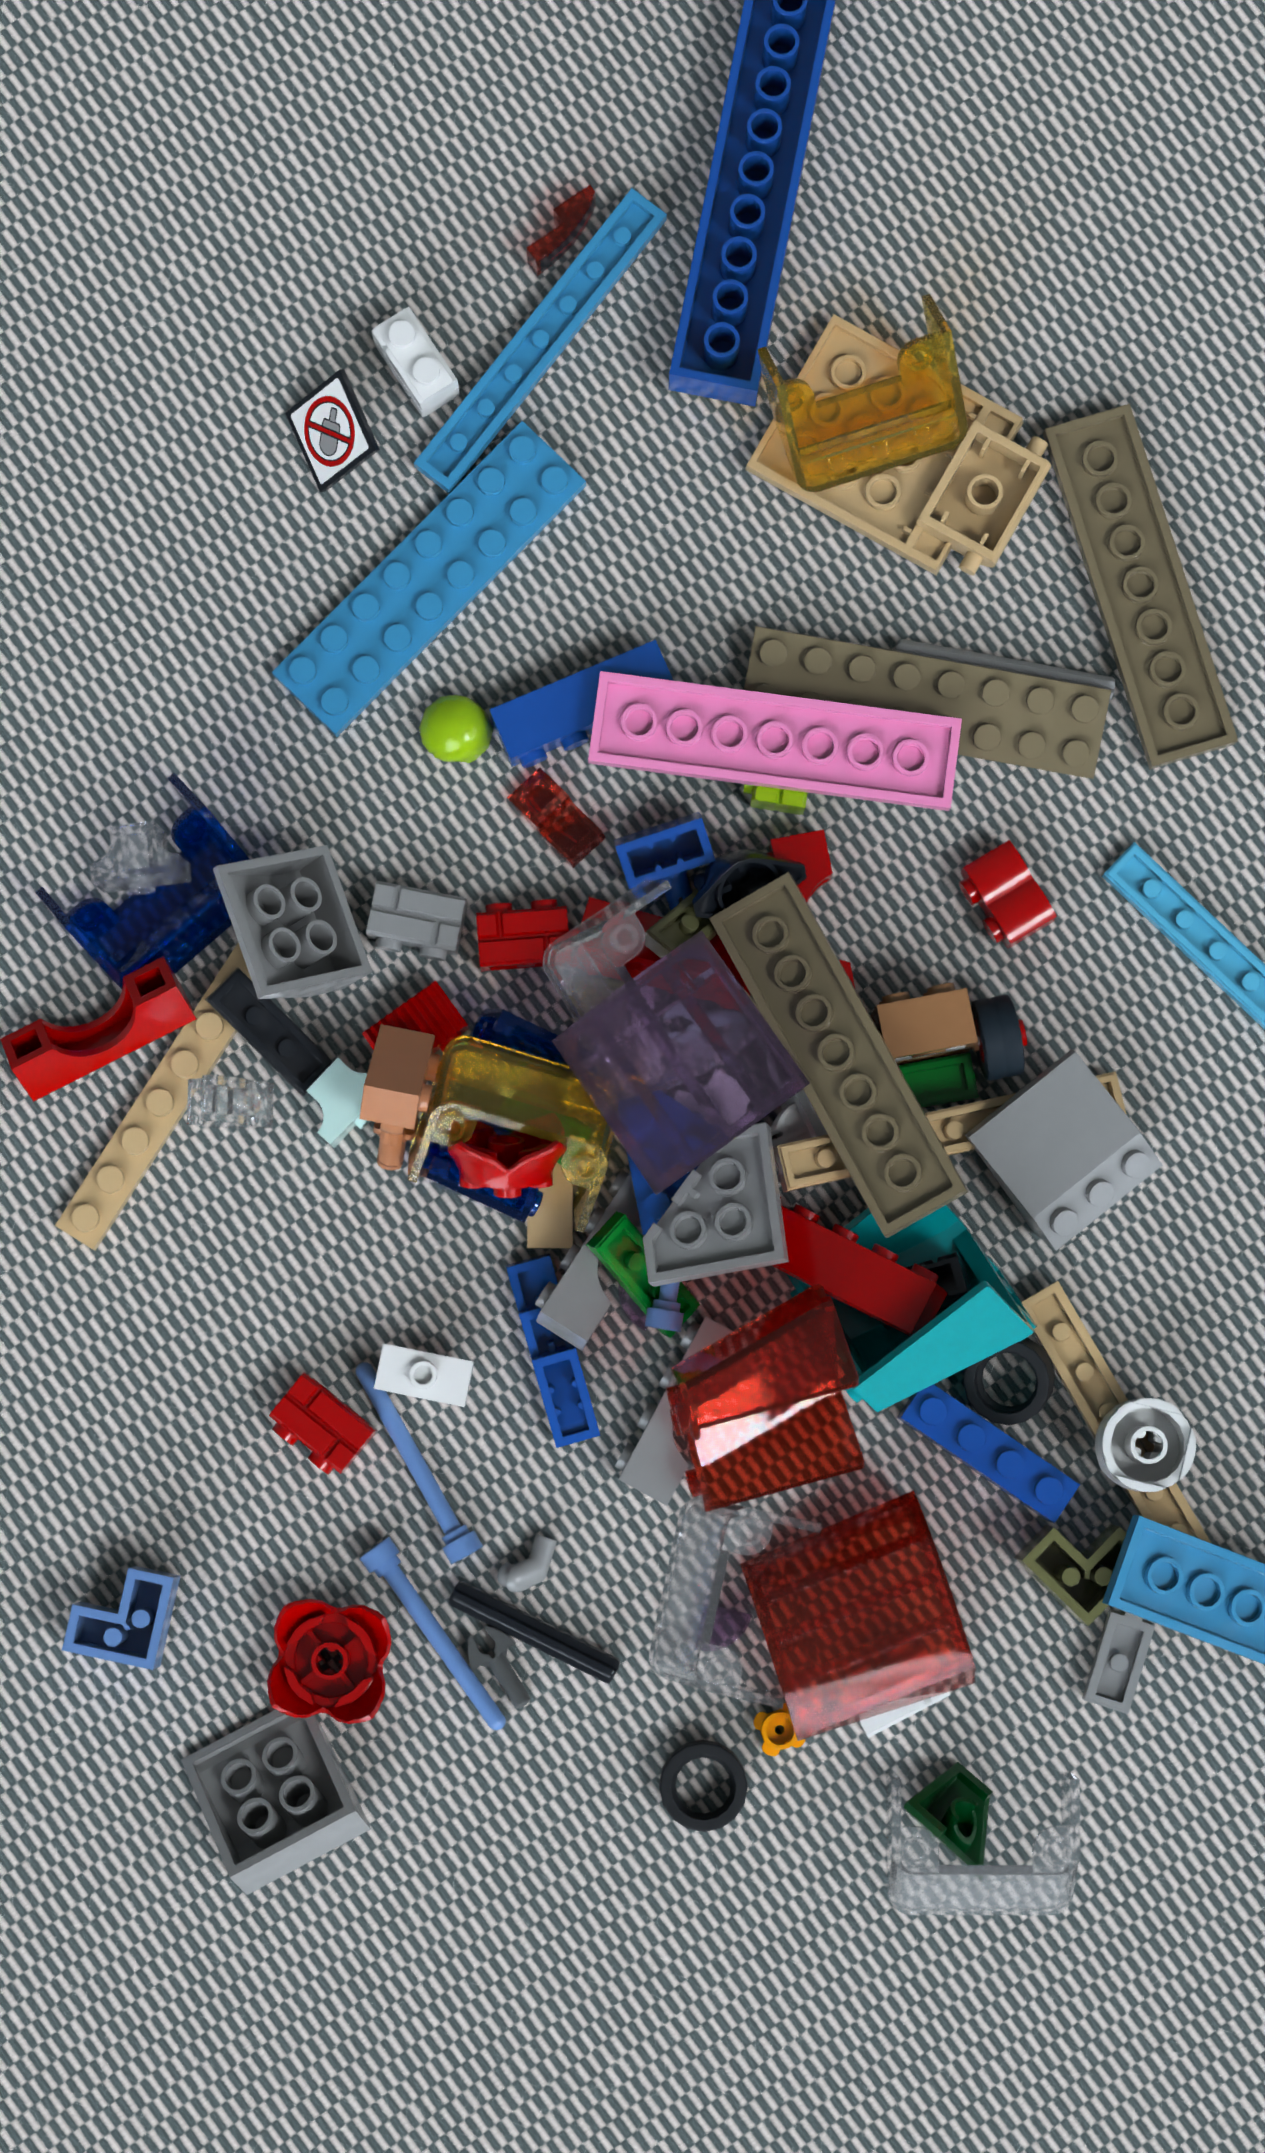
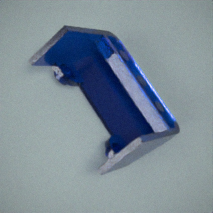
[35,773,250,989]

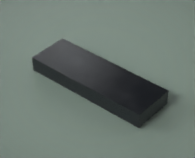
[205,968,333,1096]

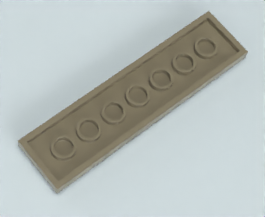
[1043,404,1238,770]
[744,626,1111,779]
[709,872,969,1238]

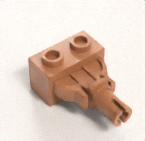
[359,1024,441,1170]

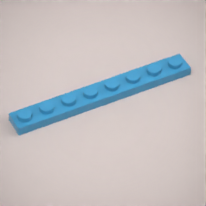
[414,188,667,494]

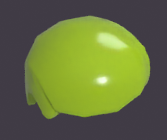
[419,695,493,763]

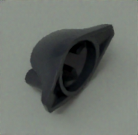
[692,849,807,918]

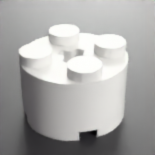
[1095,1398,1196,1492]

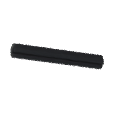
[449,1581,620,1683]

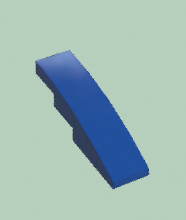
[506,1253,601,1448]

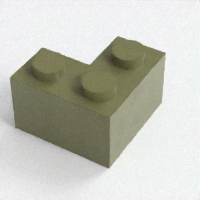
[1014,1524,1126,1627]

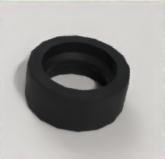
[963,1338,1055,1425]
[659,1740,748,1832]

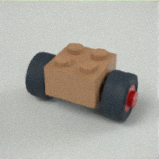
[870,983,1027,1081]

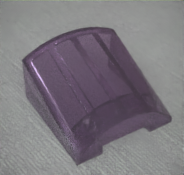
[552,931,812,1195]

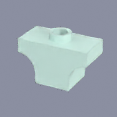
[306,1058,371,1148]

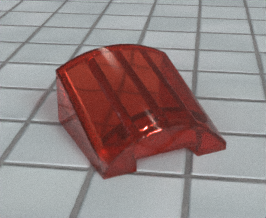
[740,1490,976,1741]

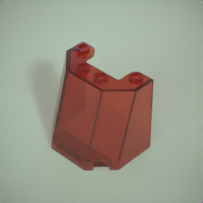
[666,1284,865,1512]

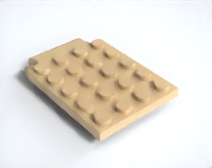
[746,314,1051,576]

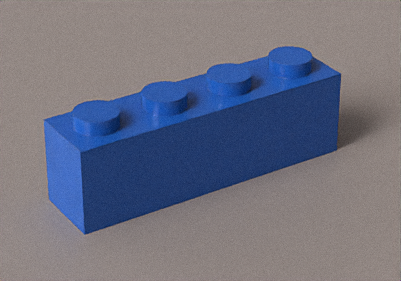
[489,639,674,768]
[897,1384,1080,1523]

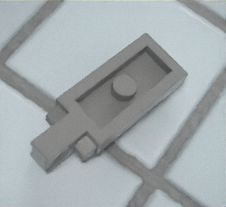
[1082,1607,1155,1714]

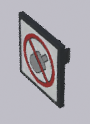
[285,369,380,492]

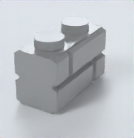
[366,881,468,961]

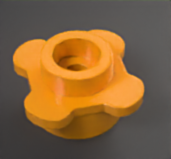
[753,1703,806,1756]

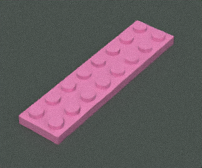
[588,671,962,811]

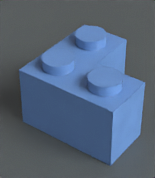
[62,1566,181,1670]

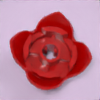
[446,1114,567,1198]
[267,1599,392,1724]

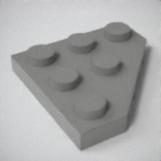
[643,1122,789,1287]

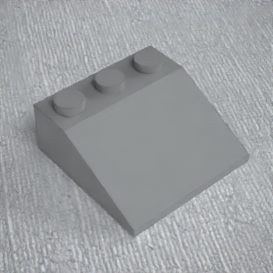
[213,845,372,999]
[965,1049,1163,1251]
[181,1710,371,1895]

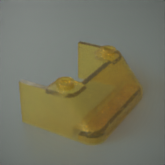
[757,294,968,492]
[408,1036,620,1233]

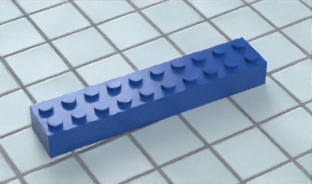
[668,0,836,407]

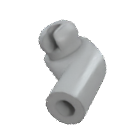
[497,1534,557,1592]

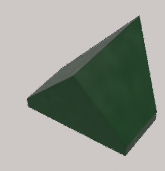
[903,1762,993,1878]

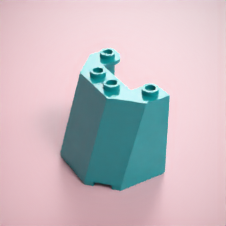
[787,1205,1037,1412]

